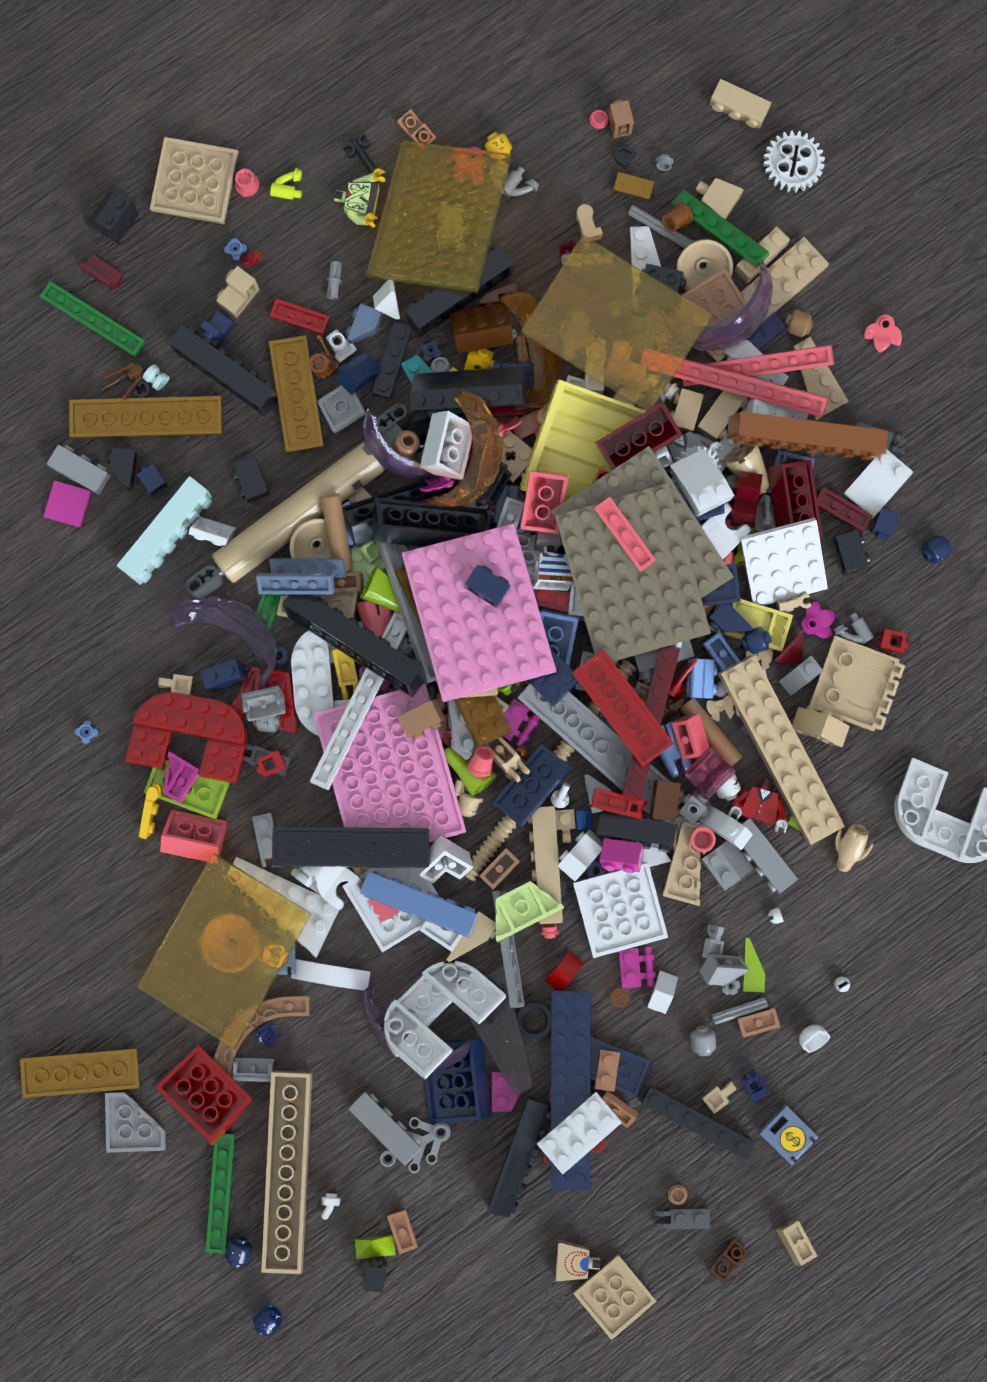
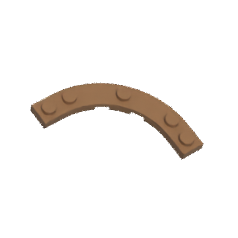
[214,996,310,1078]

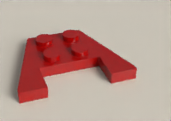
[231,667,298,733]

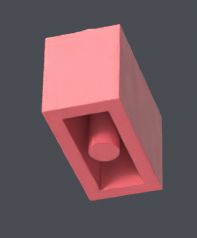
[672,714,710,760]

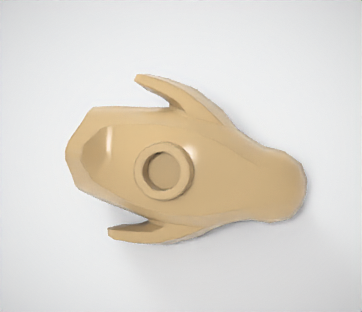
[835,824,874,872]

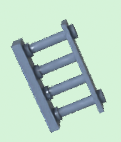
[256,558,346,595]

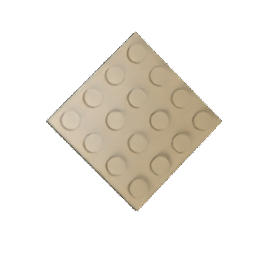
[150,137,239,224]

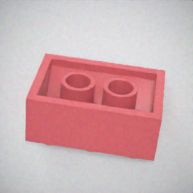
[520,471,568,534]
[160,809,228,864]

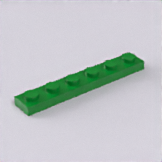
[671,189,769,268]
[40,281,146,358]
[206,1133,235,1254]

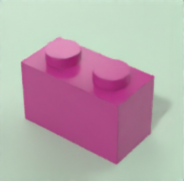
[600,839,644,873]

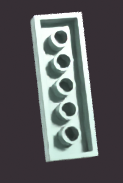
[117,476,212,585]

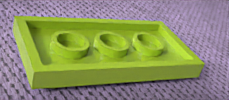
[144,760,230,820]

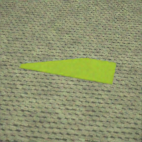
[743,938,765,992]

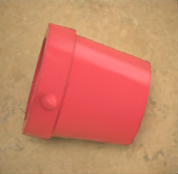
[235,169,259,197]
[467,746,494,778]
[690,825,716,854]

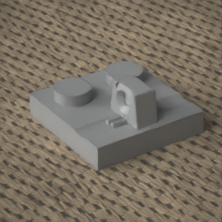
[317,385,367,433]

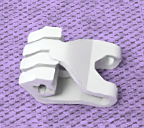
[701,502,751,559]
[291,867,362,910]

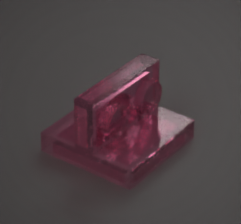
[684,746,736,799]

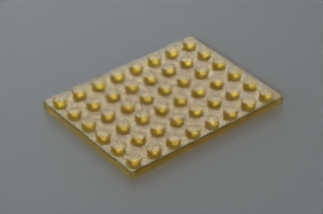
[366,141,511,292]
[521,235,712,411]
[137,853,312,1049]

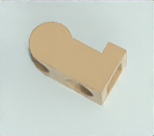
[576,204,603,244]

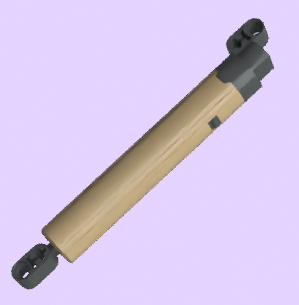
[186,404,411,600]

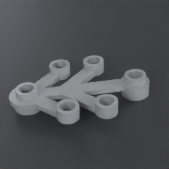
[380,1116,451,1173]

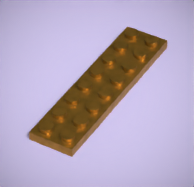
[69,396,222,439]

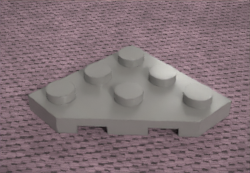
[446,700,477,760]
[105,1092,166,1153]

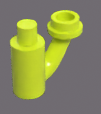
[270,168,302,200]

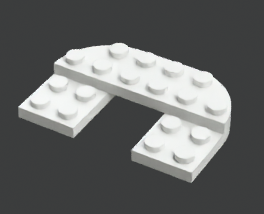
[291,622,364,736]
[894,758,987,863]
[384,961,506,1079]

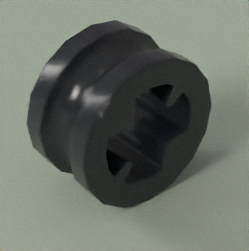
[133,381,151,398]

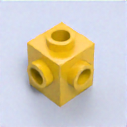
[464,349,495,370]

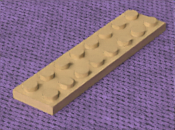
[692,237,829,362]

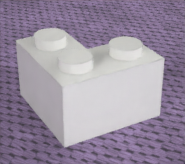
[417,836,473,883]

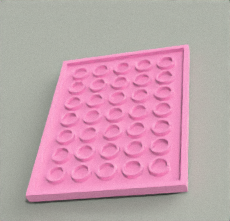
[401,524,556,702]
[313,683,466,842]

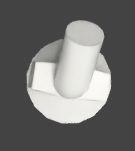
[550,783,570,808]
[321,1193,341,1220]

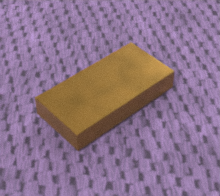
[613,172,654,201]

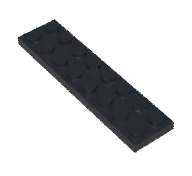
[272,827,429,868]

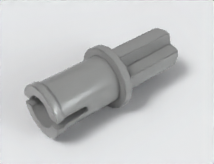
[326,261,342,300]

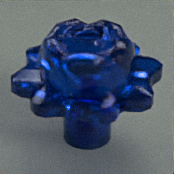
[256,1023,280,1047]

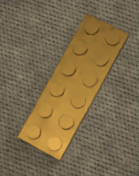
[269,336,324,453]
[20,1048,141,1098]

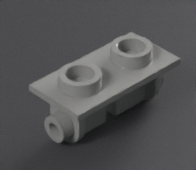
[755,494,774,532]

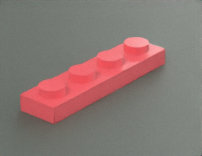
[594,496,656,572]

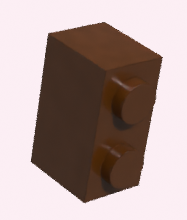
[649,779,683,822]

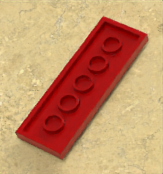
[572,649,674,767]

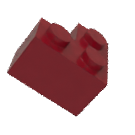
[729,471,763,528]

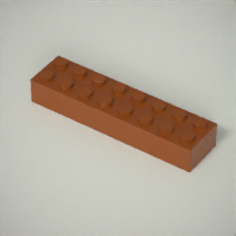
[727,412,888,460]

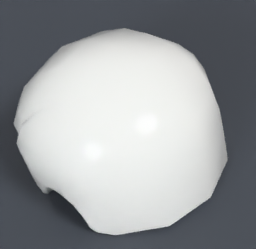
[799,1025,830,1053]

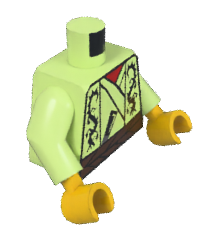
[334,168,385,228]

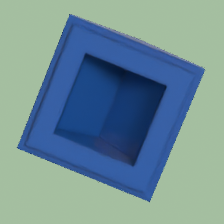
[574,810,592,830]

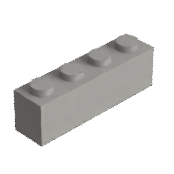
[741,818,798,894]
[349,1092,421,1166]

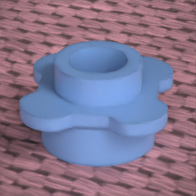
[224,238,247,260]
[75,721,98,744]

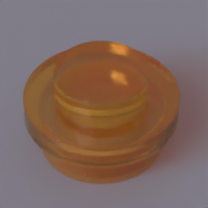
[610,988,630,1008]

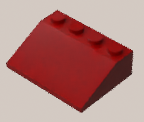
[156,1045,253,1146]

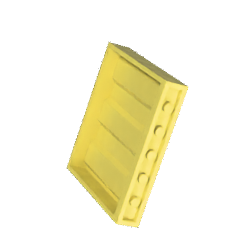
[520,380,646,502]

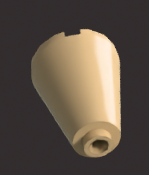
[723,442,770,495]

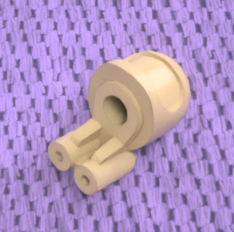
[454,779,483,817]

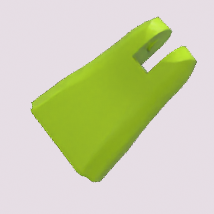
[360,566,402,615]
[444,746,496,796]

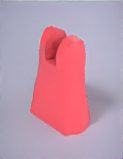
[356,601,393,639]

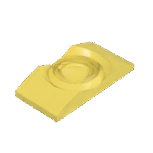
[709,599,793,652]

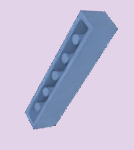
[360,871,478,938]

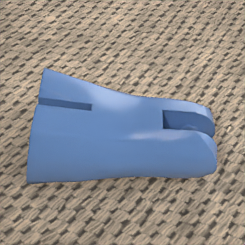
[659,719,692,778]

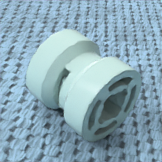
[143,364,170,391]

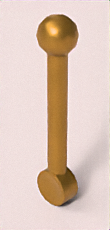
[316,334,339,369]

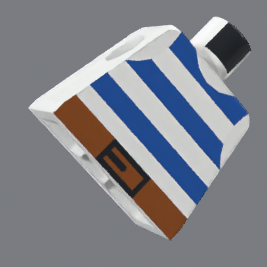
[533,545,574,591]

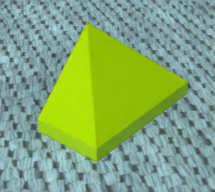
[355,1234,396,1259]

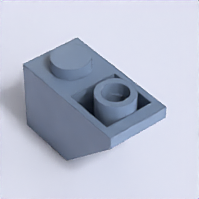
[346,304,383,344]

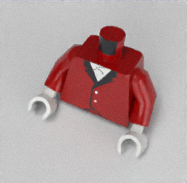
[728,778,788,833]

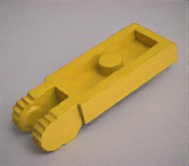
[332,648,358,700]
[139,783,162,839]

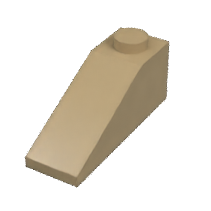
[446,911,496,962]

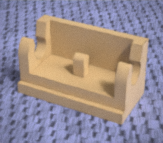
[776,1221,817,1266]

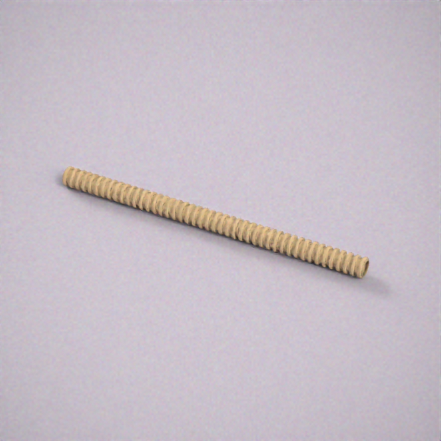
[465,660,636,881]

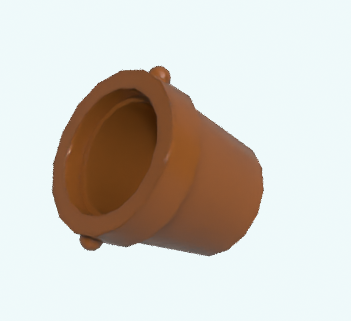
[662,202,693,232]
[309,351,336,379]

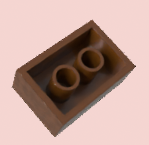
[449,303,514,354]

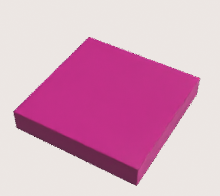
[43,481,92,528]

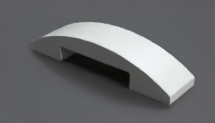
[291,959,371,991]

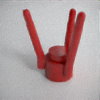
[669,659,697,699]

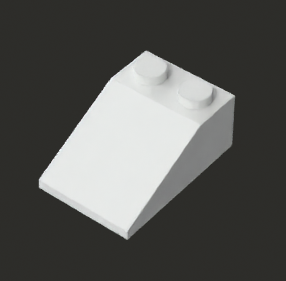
[670,449,734,517]
[844,449,913,519]

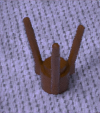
[100,361,144,399]

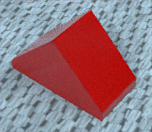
[545,951,584,991]

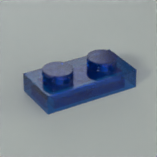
[745,312,786,350]

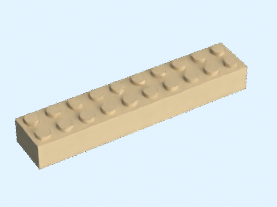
[717,655,845,845]
[261,1070,312,1274]

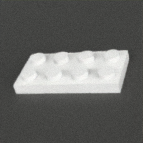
[537,1092,622,1174]

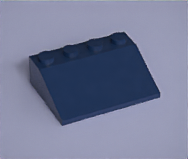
[425,1038,492,1123]

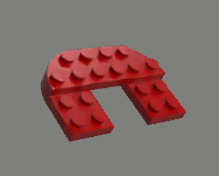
[125,692,247,784]

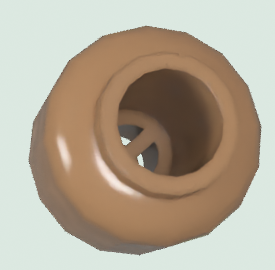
[784,310,814,337]
[393,430,420,458]

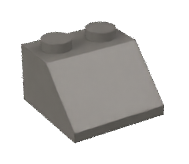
[700,840,754,891]

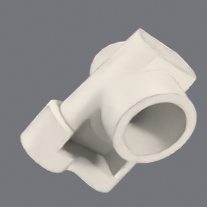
[326,329,357,363]

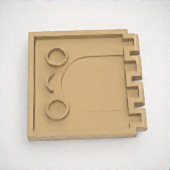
[809,636,905,732]

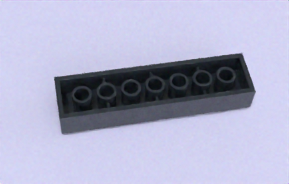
[282,594,425,698]

